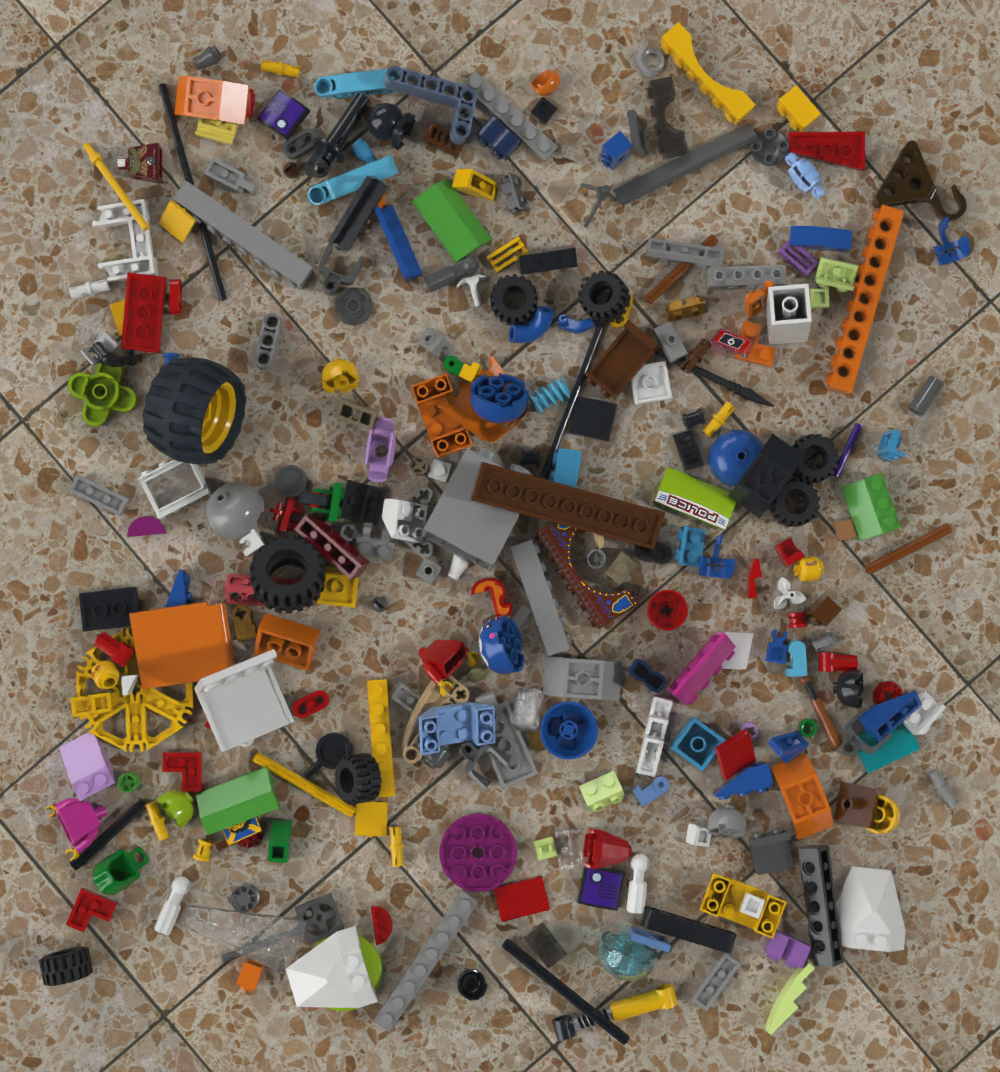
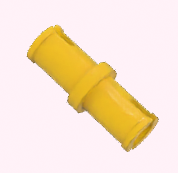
[261,59,301,79]
[702,401,736,438]
[145,801,170,841]
[389,826,404,867]

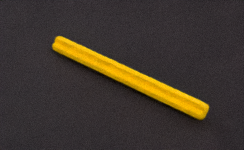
[253,752,356,817]

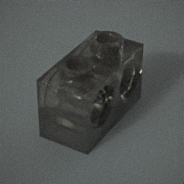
[523,922,567,968]

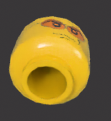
[91,660,120,689]

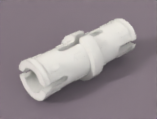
[69,278,110,300]

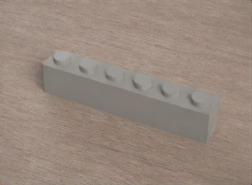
[510,539,572,656]

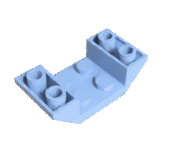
[419,702,495,755]

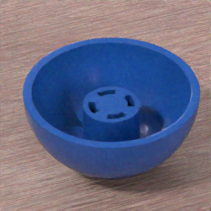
[540,701,598,760]

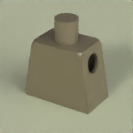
[600,550,638,589]

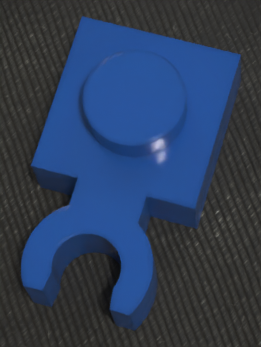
[765,629,788,664]

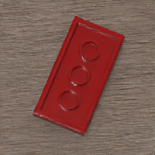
[121,272,167,353]

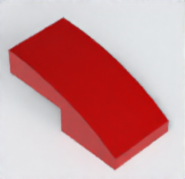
[746,558,762,599]

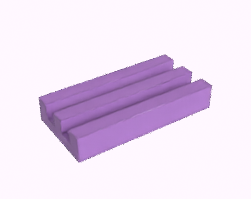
[777,240,819,277]

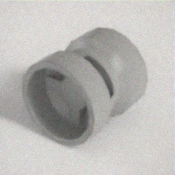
[586,549,606,569]

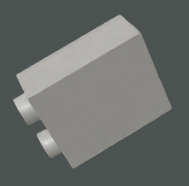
[423,447,532,572]

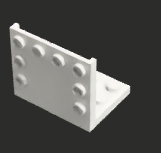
[194,649,294,753]

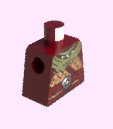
[117,143,163,184]

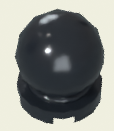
[367,103,416,151]

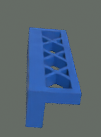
[374,205,423,282]

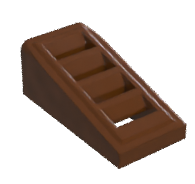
[423,122,466,158]

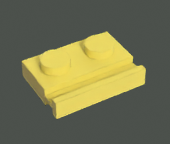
[195,118,238,146]

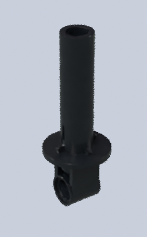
[304,93,371,178]

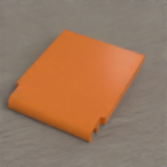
[129,601,236,690]

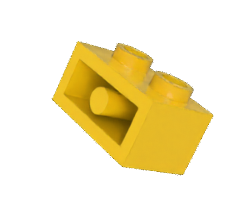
[776,85,821,132]

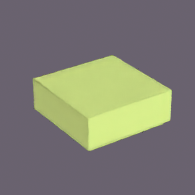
[809,288,829,309]

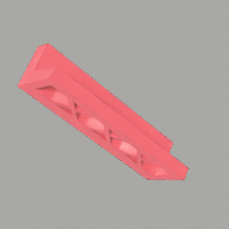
[225,574,301,606]

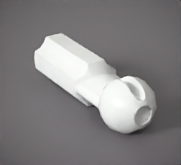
[627,854,650,914]
[154,876,190,935]

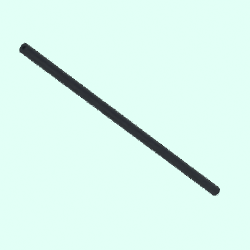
[158,83,227,301]
[540,290,613,479]

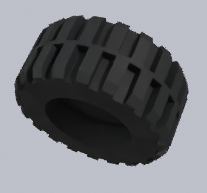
[250,536,326,614]

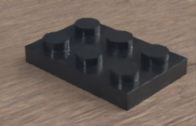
[79,587,140,632]

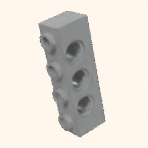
[706,265,786,291]

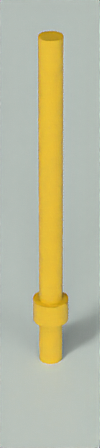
[83,143,150,231]

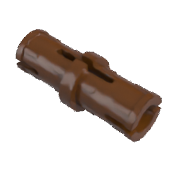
[680,339,711,374]

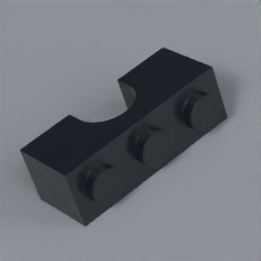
[516,245,578,275]

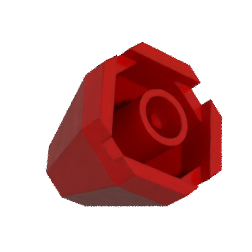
[583,827,632,869]

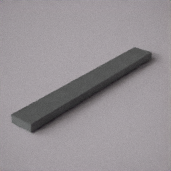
[613,123,758,206]

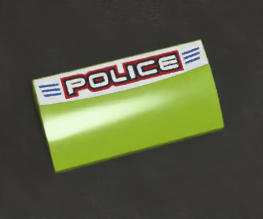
[653,467,736,531]

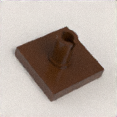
[834,781,880,829]

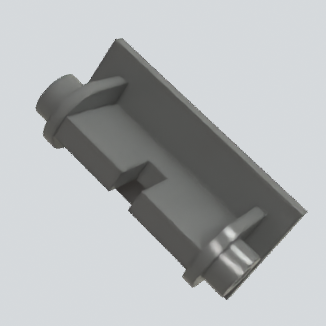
[501,173,528,215]

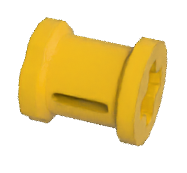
[193,838,215,862]

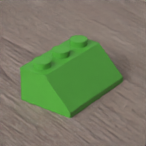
[841,473,901,541]

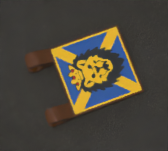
[213,816,264,852]

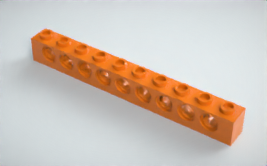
[825,205,904,396]

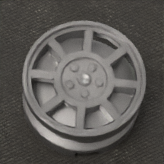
[230,883,260,913]

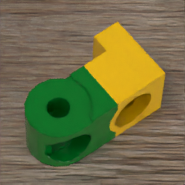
[443,356,483,383]

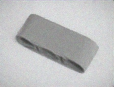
[255,313,283,370]

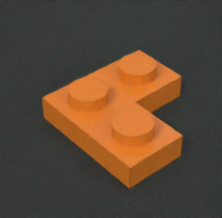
[734,320,776,368]

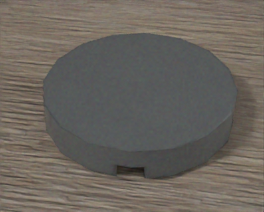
[335,288,373,326]

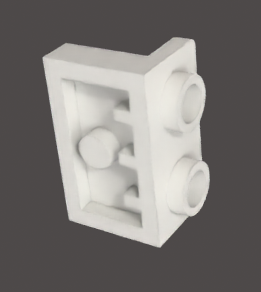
[902,691,946,735]

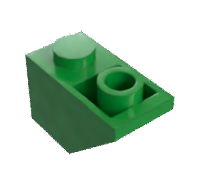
[268,819,293,863]

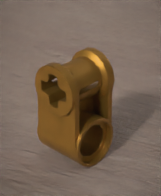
[232,605,257,643]

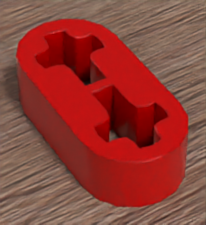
[169,279,183,315]

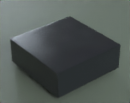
[531,97,557,125]

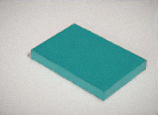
[857,723,920,774]

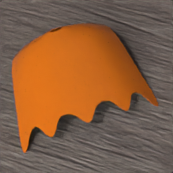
[438,356,528,442]

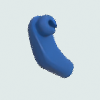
[557,314,594,334]

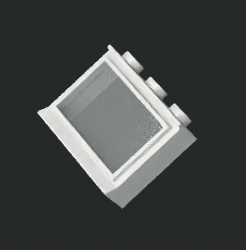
[138,460,213,520]

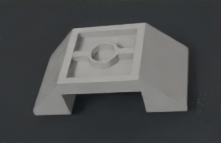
[543,656,622,700]

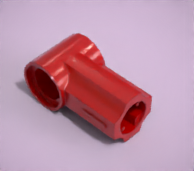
[94,631,135,667]
[818,652,858,672]

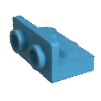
[876,429,906,462]
[674,526,706,568]

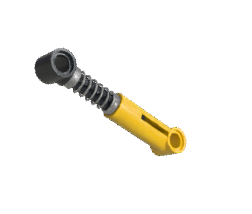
[552,983,678,1041]

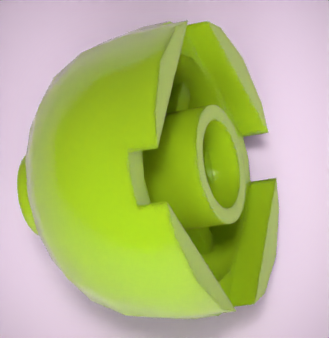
[156,790,194,829]

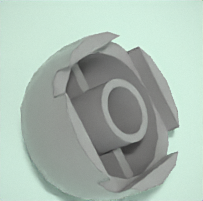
[707,805,746,838]

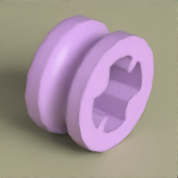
[740,722,758,740]

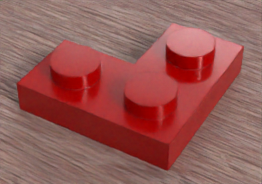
[162,752,203,792]
[66,888,118,932]

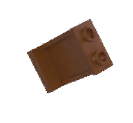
[584,320,659,400]

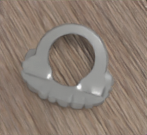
[635,46,665,78]

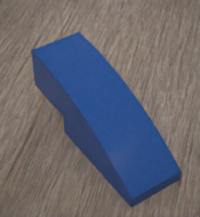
[789,226,852,252]

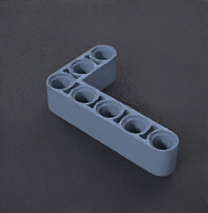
[383,66,477,145]

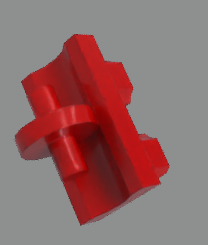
[269,497,303,532]

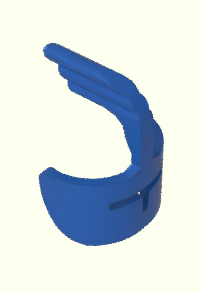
[933,217,971,266]
[699,535,735,578]

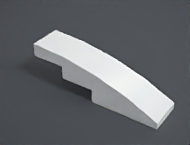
[636,694,673,777]

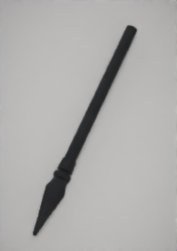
[654,348,774,407]

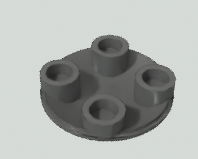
[751,128,789,166]

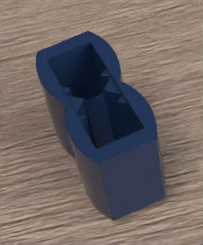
[477,116,521,161]
[627,658,668,693]

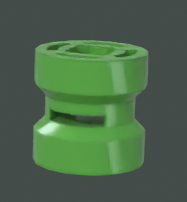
[117,772,141,793]

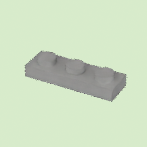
[68,474,130,516]
[690,952,741,1012]

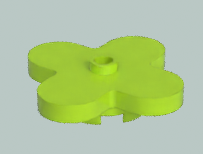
[68,362,138,427]

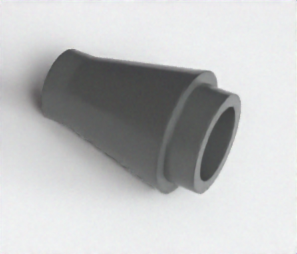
[193,45,222,70]

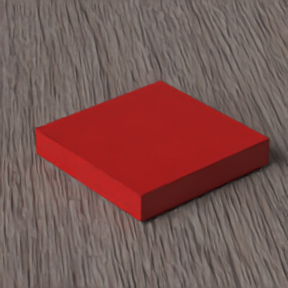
[715,729,756,780]

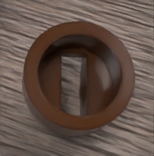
[283,162,299,179]
[293,804,310,822]

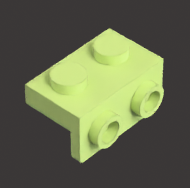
[814,257,859,292]
[579,771,626,813]

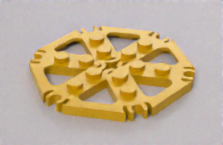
[76,628,195,752]

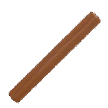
[644,234,718,304]
[864,524,952,575]

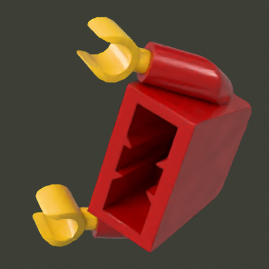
[418,639,480,697]

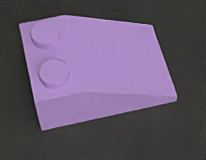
[59,732,119,801]

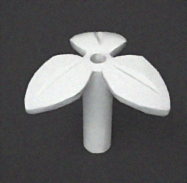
[456,274,489,307]
[774,577,807,610]

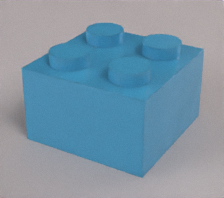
[549,448,582,487]
[669,716,725,772]

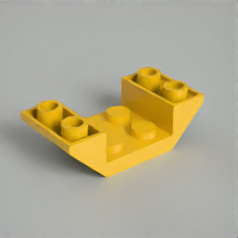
[699,873,787,939]

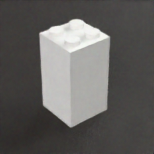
[766,284,812,345]

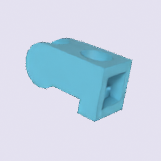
[785,640,808,677]

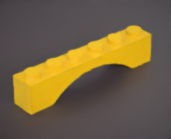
[660,22,756,125]
[367,679,396,798]

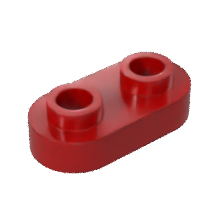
[292,690,330,718]

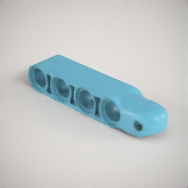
[314,69,397,98]
[308,154,399,205]

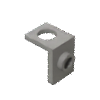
[417,328,455,363]
[80,331,119,365]

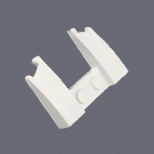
[92,199,158,282]

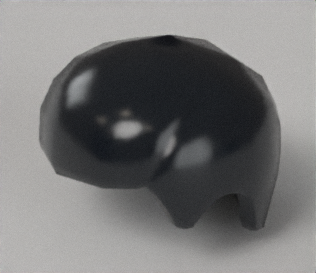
[457,969,488,1001]

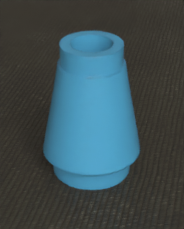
[350,138,377,164]

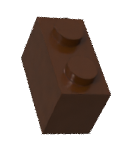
[806,596,842,626]

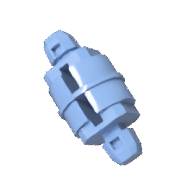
[785,152,825,199]

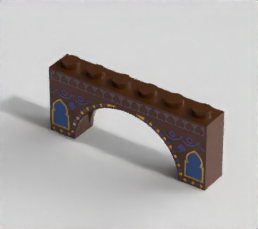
[535,522,638,629]

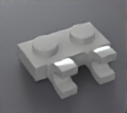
[355,522,395,561]

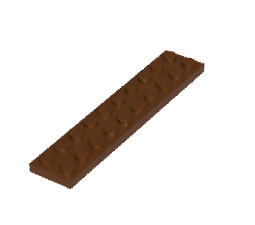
[470,461,665,549]

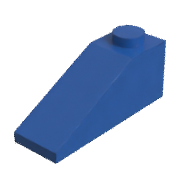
[859,691,922,742]

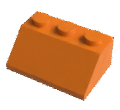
[254,613,320,671]

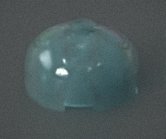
[597,931,658,981]

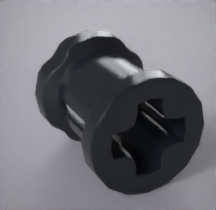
[681,408,705,430]
[520,449,540,466]

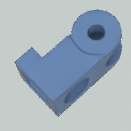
[631,775,669,807]

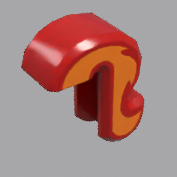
[471,578,512,617]

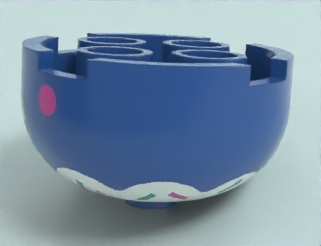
[479,615,525,675]

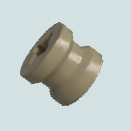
[410,456,429,476]

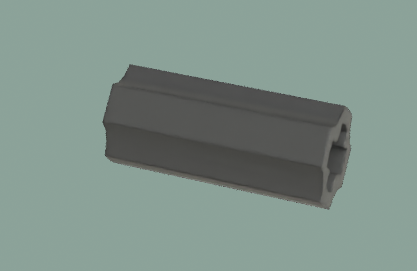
[908,376,944,416]

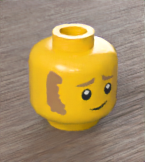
[793,556,824,582]

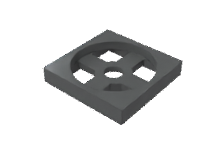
[627,109,647,157]
[295,893,345,944]

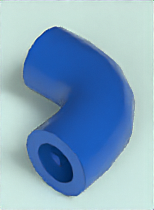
[509,306,555,344]

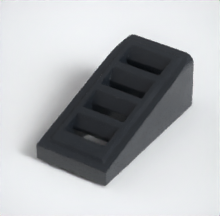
[673,430,704,472]

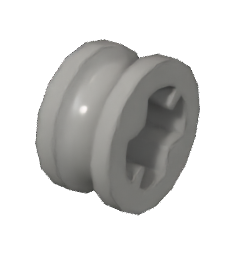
[340,524,358,541]

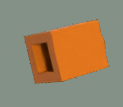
[236,958,265,992]

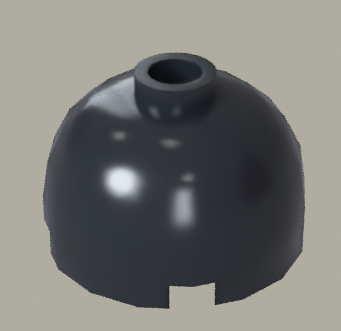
[833,669,864,708]

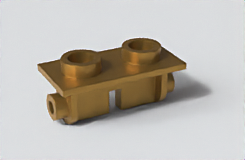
[665,295,706,322]

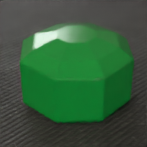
[798,718,818,738]

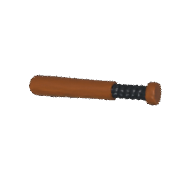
[799,675,842,748]

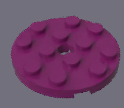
[439,813,517,892]

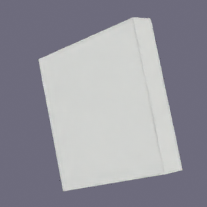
[631,361,673,405]

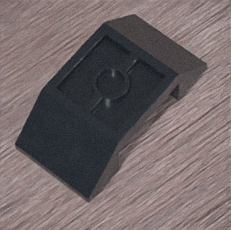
[728,434,805,518]

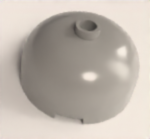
[206,482,265,540]

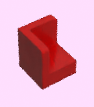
[774,538,805,567]

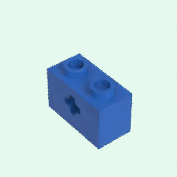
[600,131,633,170]

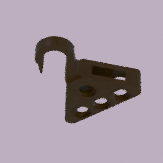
[872,140,967,222]

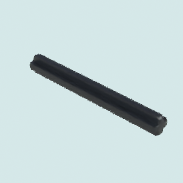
[70,799,146,870]

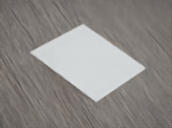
[721,632,754,669]

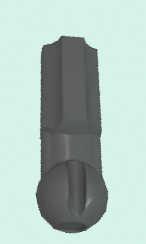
[424,255,480,293]

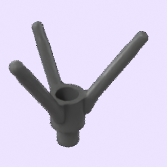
[580,183,617,228]

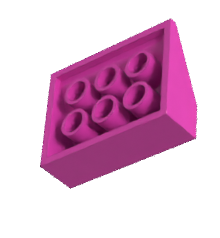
[667,632,736,706]

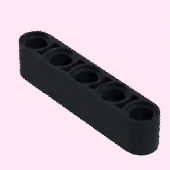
[640,906,737,954]

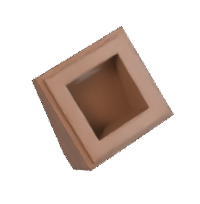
[833,519,857,541]

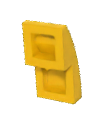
[70,692,112,717]

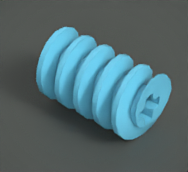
[528,376,571,414]

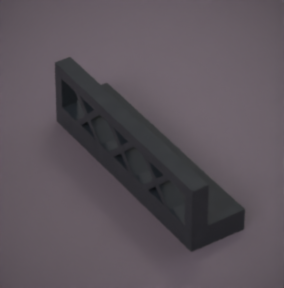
[328,175,389,251]

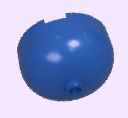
[470,373,529,424]
[708,429,764,487]

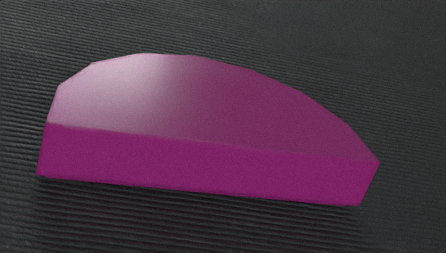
[127,516,167,537]

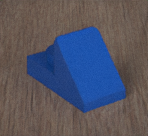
[768,731,809,763]

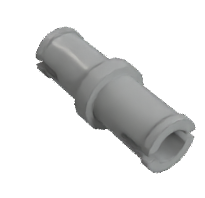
[927,769,959,808]

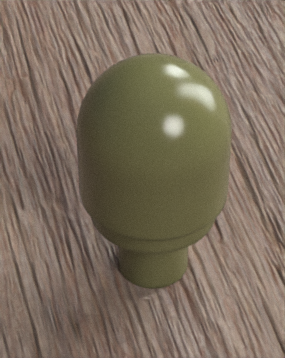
[460,665,487,683]

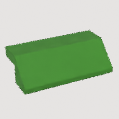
[412,179,492,263]
[196,766,280,835]

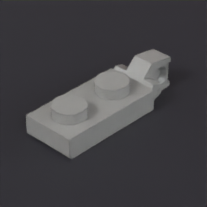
[204,157,257,195]

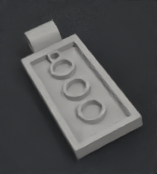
[475,690,538,789]

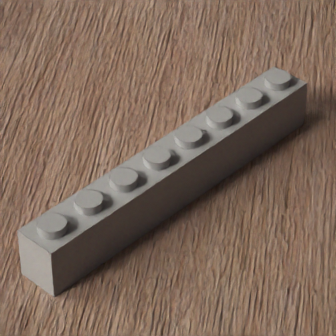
[173,181,314,290]
[373,889,479,1032]

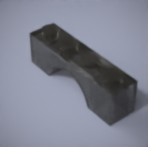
[646,76,688,160]

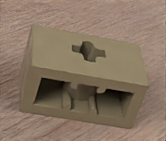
[335,398,379,430]

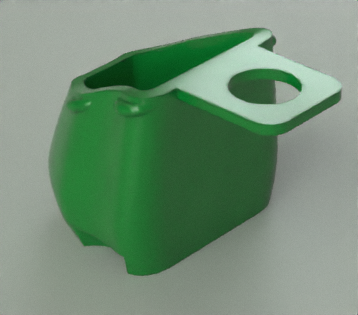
[92,847,149,895]

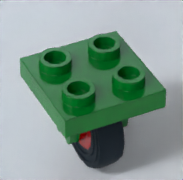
[298,482,345,523]

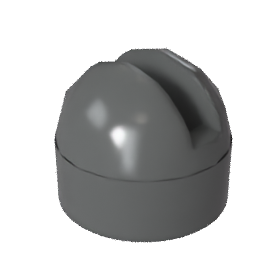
[372,597,387,612]

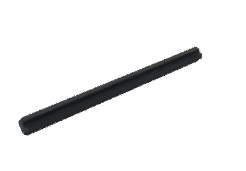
[502,939,630,1045]

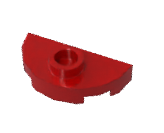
[371,906,393,945]

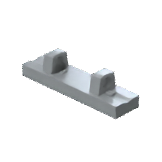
[645,237,725,270]

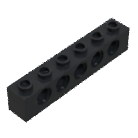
[798,845,844,967]

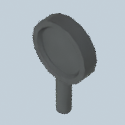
[275,465,309,498]

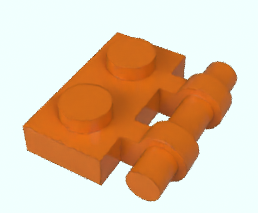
[744,280,775,320]

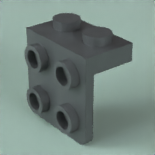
[748,827,794,875]

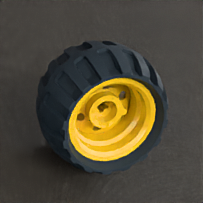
[142,357,247,465]

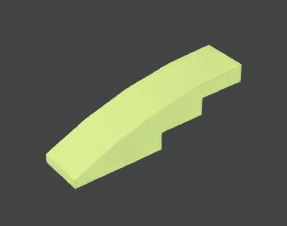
[765,959,815,1035]

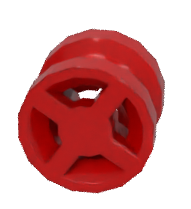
[787,612,808,629]

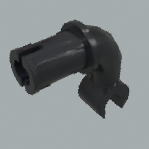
[91,342,139,368]

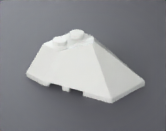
[836,866,906,952]
[286,926,378,1008]

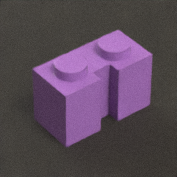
[763,930,811,969]

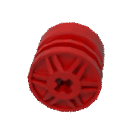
[647,590,688,631]

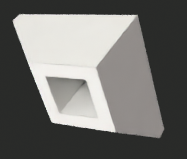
[382,499,428,543]

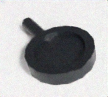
[303,732,353,779]

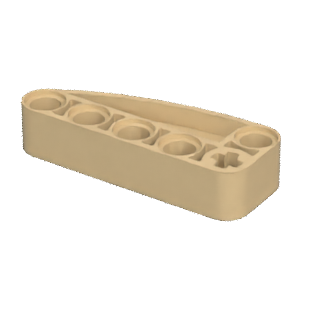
[400,675,469,764]

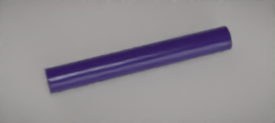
[833,423,863,478]

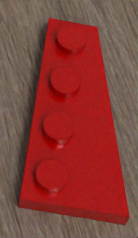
[788,131,865,171]

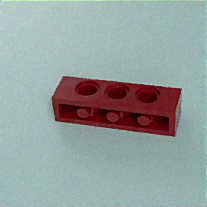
[294,513,370,580]

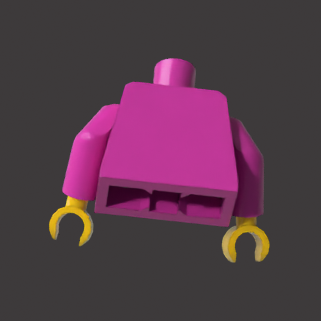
[46,798,107,860]

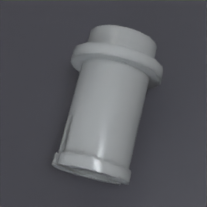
[811,632,837,653]

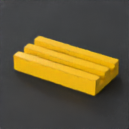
[487,236,528,273]

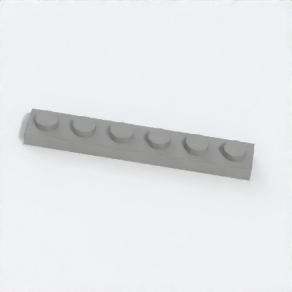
[462,71,558,162]

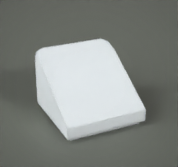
[121,675,140,696]
[686,824,711,847]

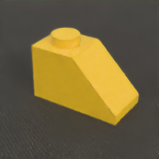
[452,169,498,201]

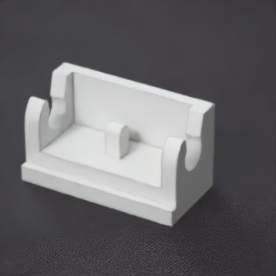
[240,528,268,558]

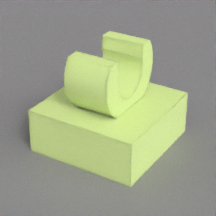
[534,836,557,860]

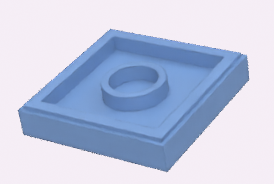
[628,926,671,953]

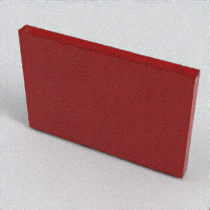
[494,876,550,922]

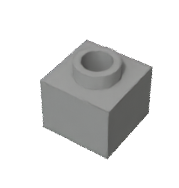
[416,558,442,584]

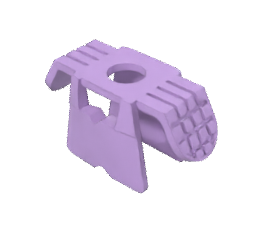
[365,417,396,482]

